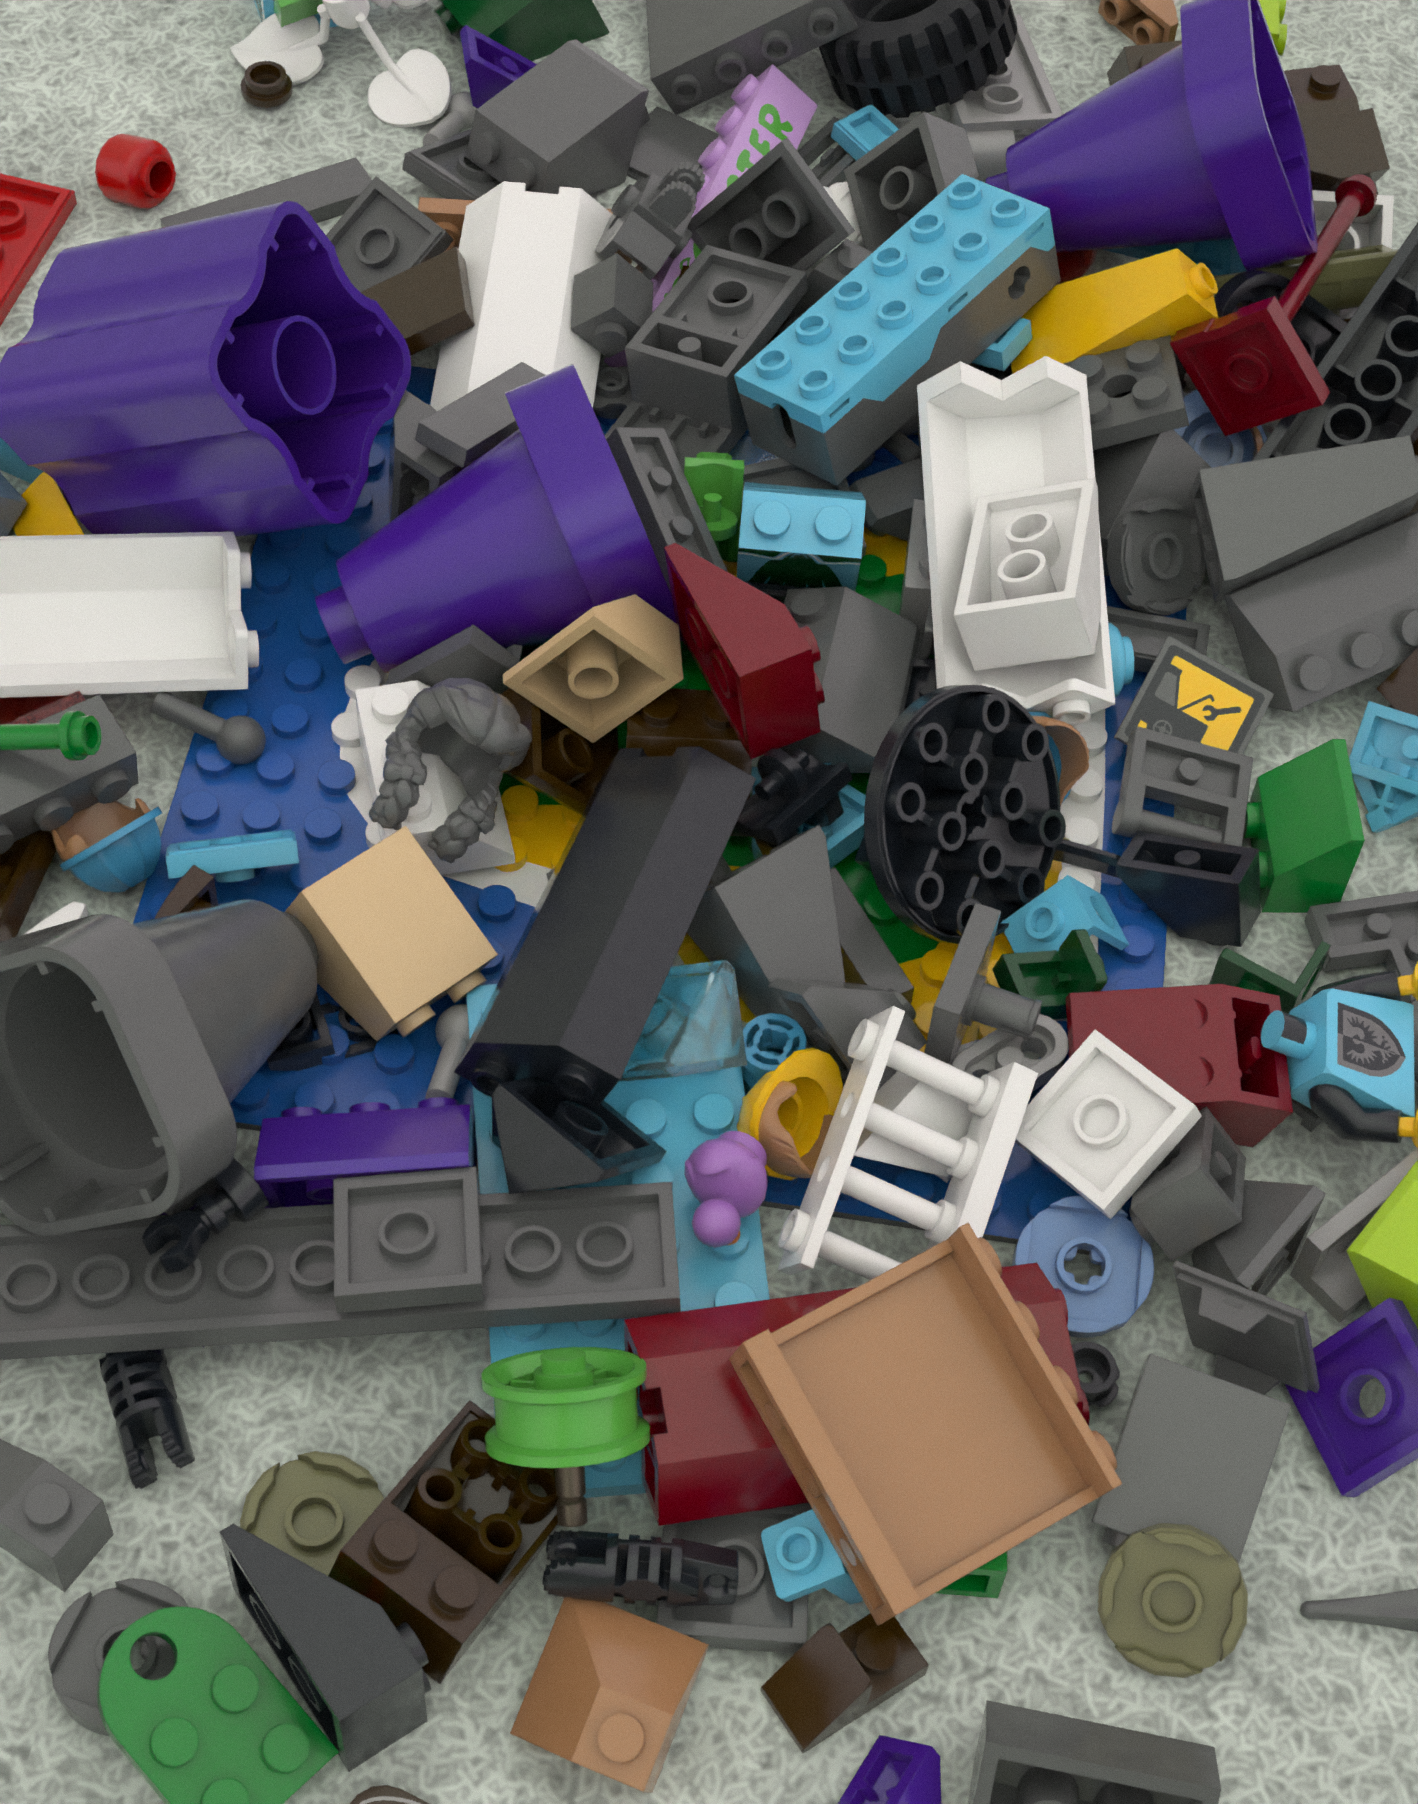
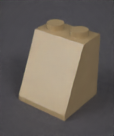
[285,826,498,1041]

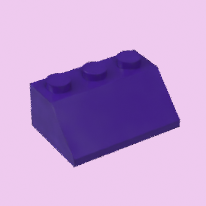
[254,1097,477,1208]

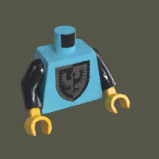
[1261,962,1418,1148]

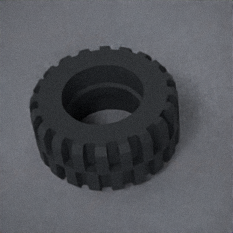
[819,0,1017,118]

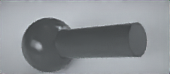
[150,692,266,765]

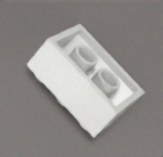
[355,680,515,875]

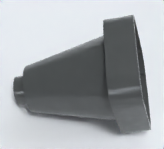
[0,899,318,1236]

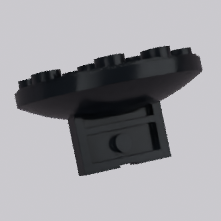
[854,685,1066,944]

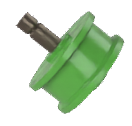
[481,1347,650,1527]

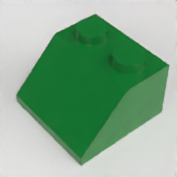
[1243,739,1365,913]

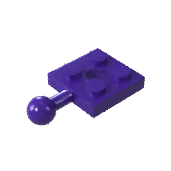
[1284,1298,1418,1498]

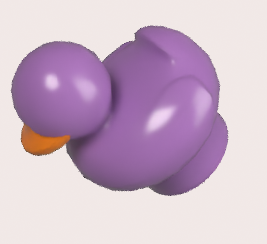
[684,1131,768,1248]

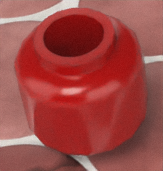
[95,134,176,209]

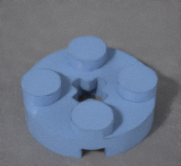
[1012,1196,1154,1338]

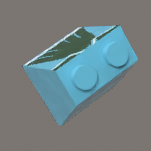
[736,482,866,591]

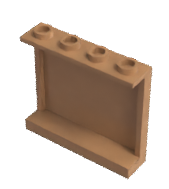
[729,1223,1122,1626]

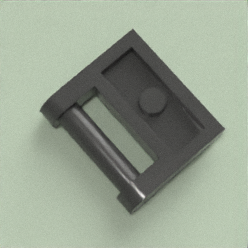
[1112,726,1253,846]

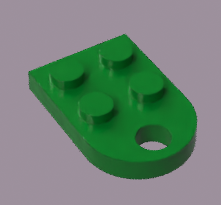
[97,1607,339,1804]

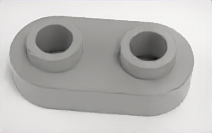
[952,1014,1069,1092]

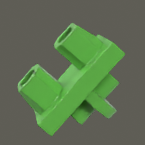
[684,452,744,562]

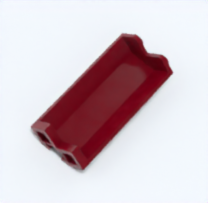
[624,1262,1090,1526]

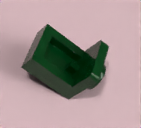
[992,929,1107,1020]

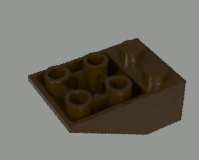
[328,1400,560,1684]

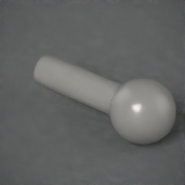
[423,92,477,146]
[426,1004,469,1099]

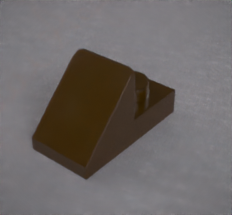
[761,1613,929,1753]

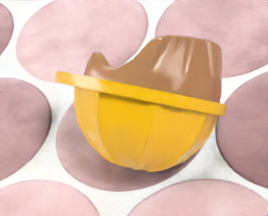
[736,1048,843,1181]

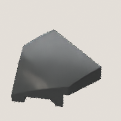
[386,625,522,694]

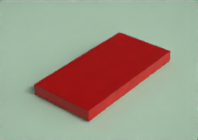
[0,173,77,326]

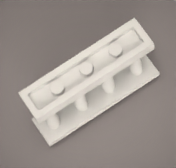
[778,1006,1038,1280]

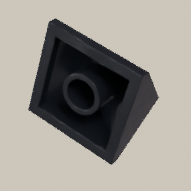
[492,1076,667,1194]

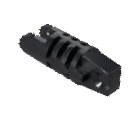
[99,1349,195,1489]
[542,1530,739,1608]

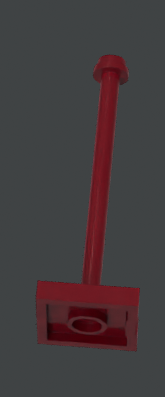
[1170,174,1377,436]

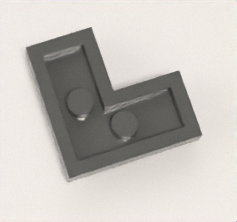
[1304,891,1418,1003]

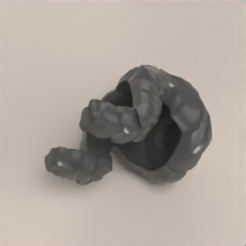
[369,678,532,864]

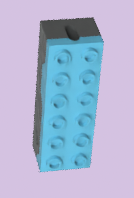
[734,174,1061,486]

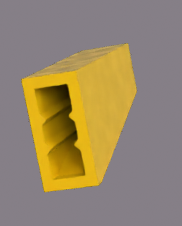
[1011,248,1218,374]

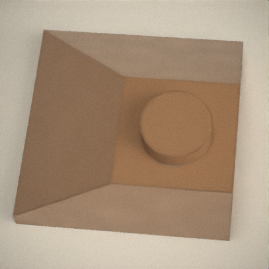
[510,1597,709,1793]

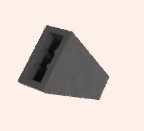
[1190,435,1418,602]

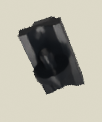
[733,748,853,855]

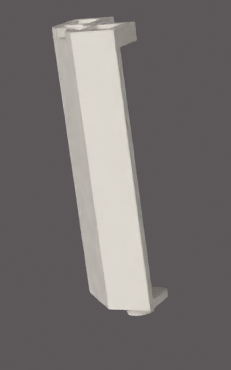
[430,181,612,411]
[917,356,1115,725]
[0,532,259,698]

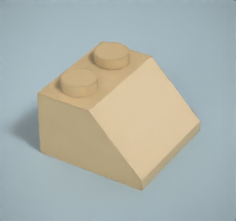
[503,594,683,743]

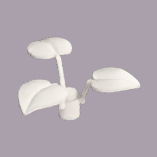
[230,0,452,128]

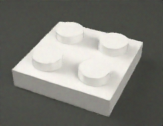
[1015,1030,1202,1219]

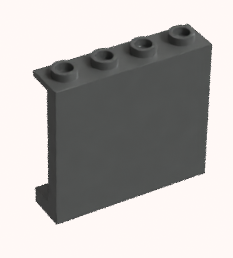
[646,0,857,115]

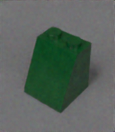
[433,0,609,61]

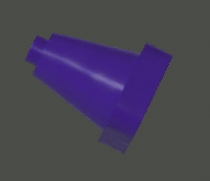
[985,0,1318,271]
[315,364,683,674]

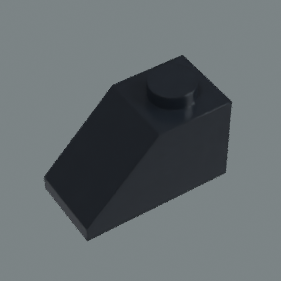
[1116,831,1261,947]

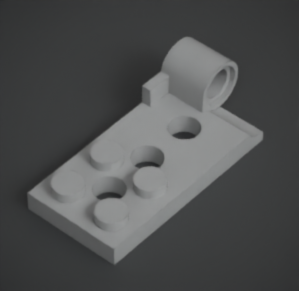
[946,15,1063,181]

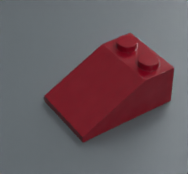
[664,543,825,759]

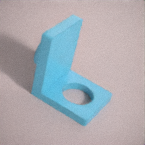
[1001,875,1129,953]

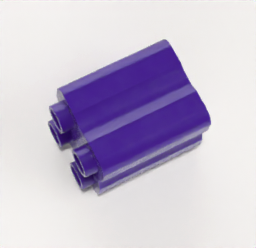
[0,201,411,537]

